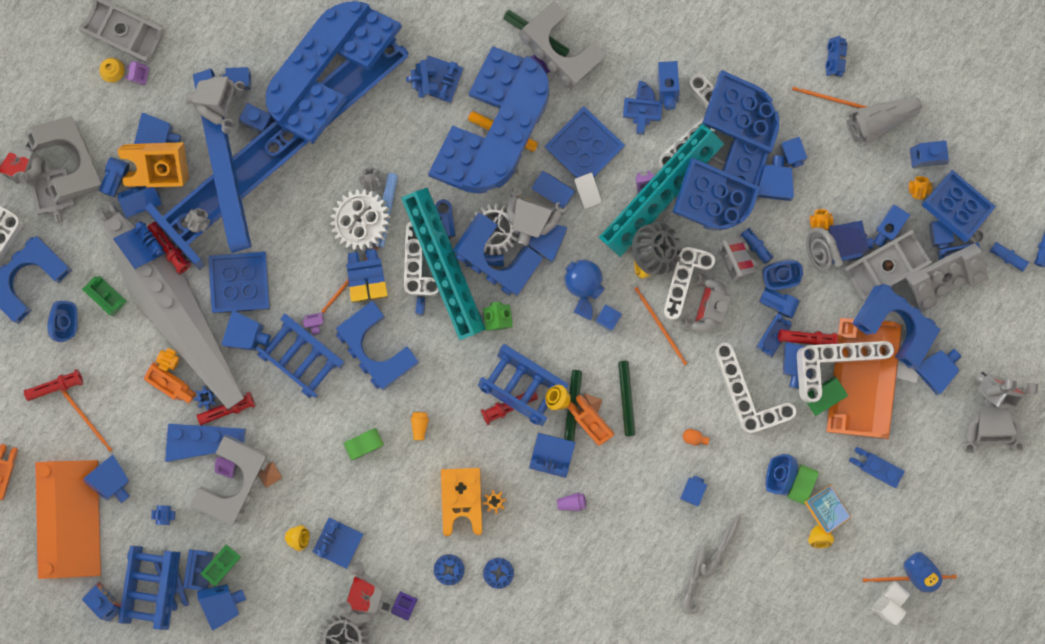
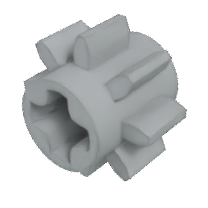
[359,167,384,191]
[185,208,211,232]

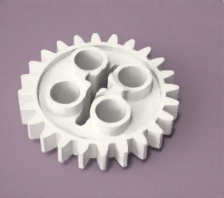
[330,189,391,251]

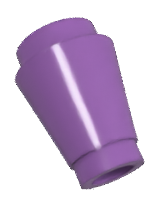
[557,492,586,511]

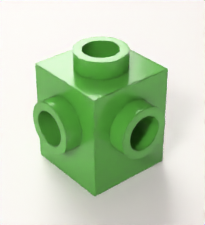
[483,302,513,331]

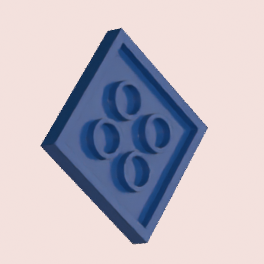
[544,106,625,178]
[922,170,996,243]
[208,252,270,313]

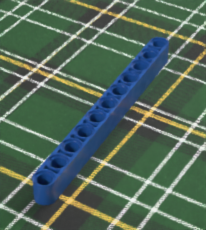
[193,68,252,253]

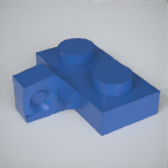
[623,98,662,135]

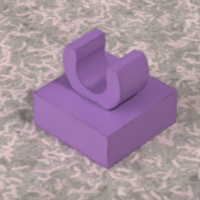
[125,62,149,85]
[636,171,655,193]
[303,312,324,335]
[215,457,236,479]

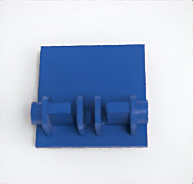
[415,55,464,103]
[113,221,165,269]
[529,432,575,478]
[312,517,363,569]

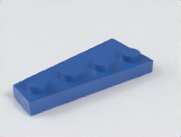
[165,424,246,462]

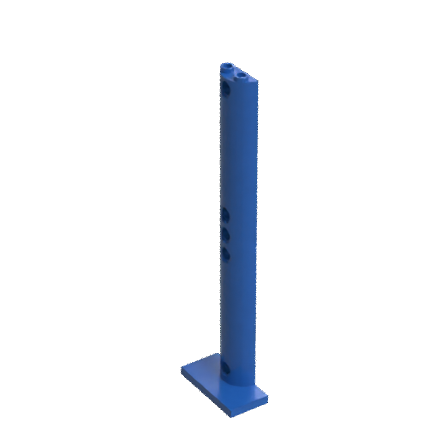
[145,37,409,271]

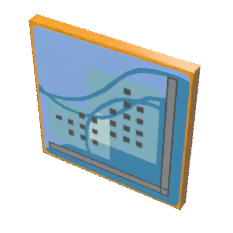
[805,485,851,535]

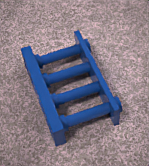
[255,314,345,399]
[477,344,569,427]
[118,545,181,630]

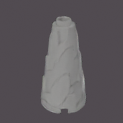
[846,96,922,147]

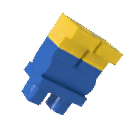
[346,249,388,303]

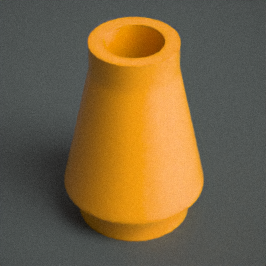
[410,412,429,440]

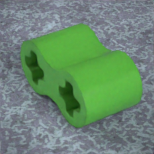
[343,428,384,461]
[787,464,819,505]

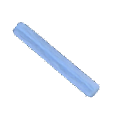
[374,173,398,248]

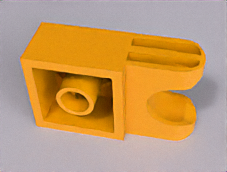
[117,142,189,187]
[441,468,482,537]

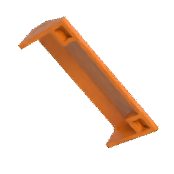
[826,318,902,440]
[35,460,101,579]

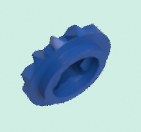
[434,554,465,585]
[483,558,514,589]

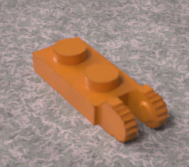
[567,395,614,446]
[0,444,18,500]

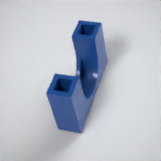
[452,213,543,296]
[0,236,72,324]
[852,284,941,368]
[336,301,419,390]

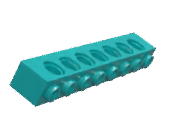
[598,124,724,258]
[401,187,486,341]

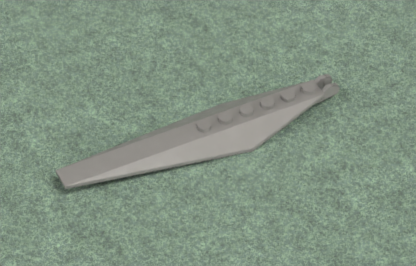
[97,202,244,409]

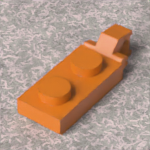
[144,362,196,404]

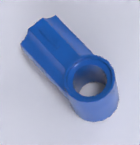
[99,157,130,198]
[435,199,455,237]
[759,287,800,319]

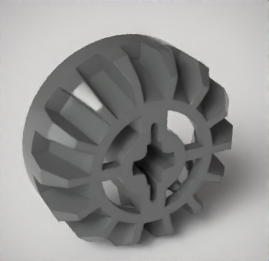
[632,222,682,276]

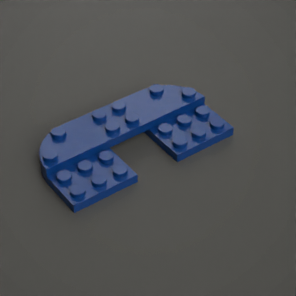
[265,1,402,144]
[428,46,549,194]
[672,70,779,231]

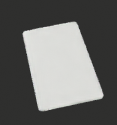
[574,173,602,209]

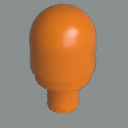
[683,429,710,446]

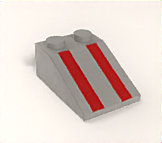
[718,237,758,284]

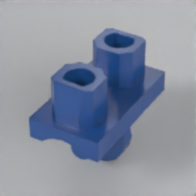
[406,60,438,98]

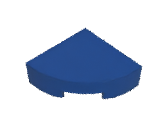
[636,81,655,101]
[416,296,425,316]
[574,298,593,321]

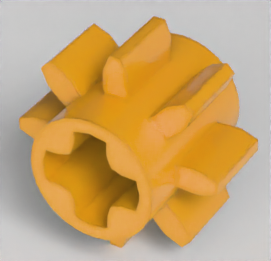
[908,176,933,200]
[810,209,834,231]
[156,348,180,372]
[483,490,507,514]

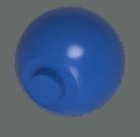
[564,260,605,299]

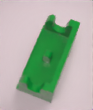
[82,276,127,317]
[807,376,848,416]
[201,544,242,587]

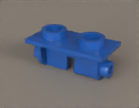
[825,36,848,77]

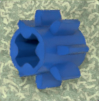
[194,386,218,410]
[151,505,176,525]

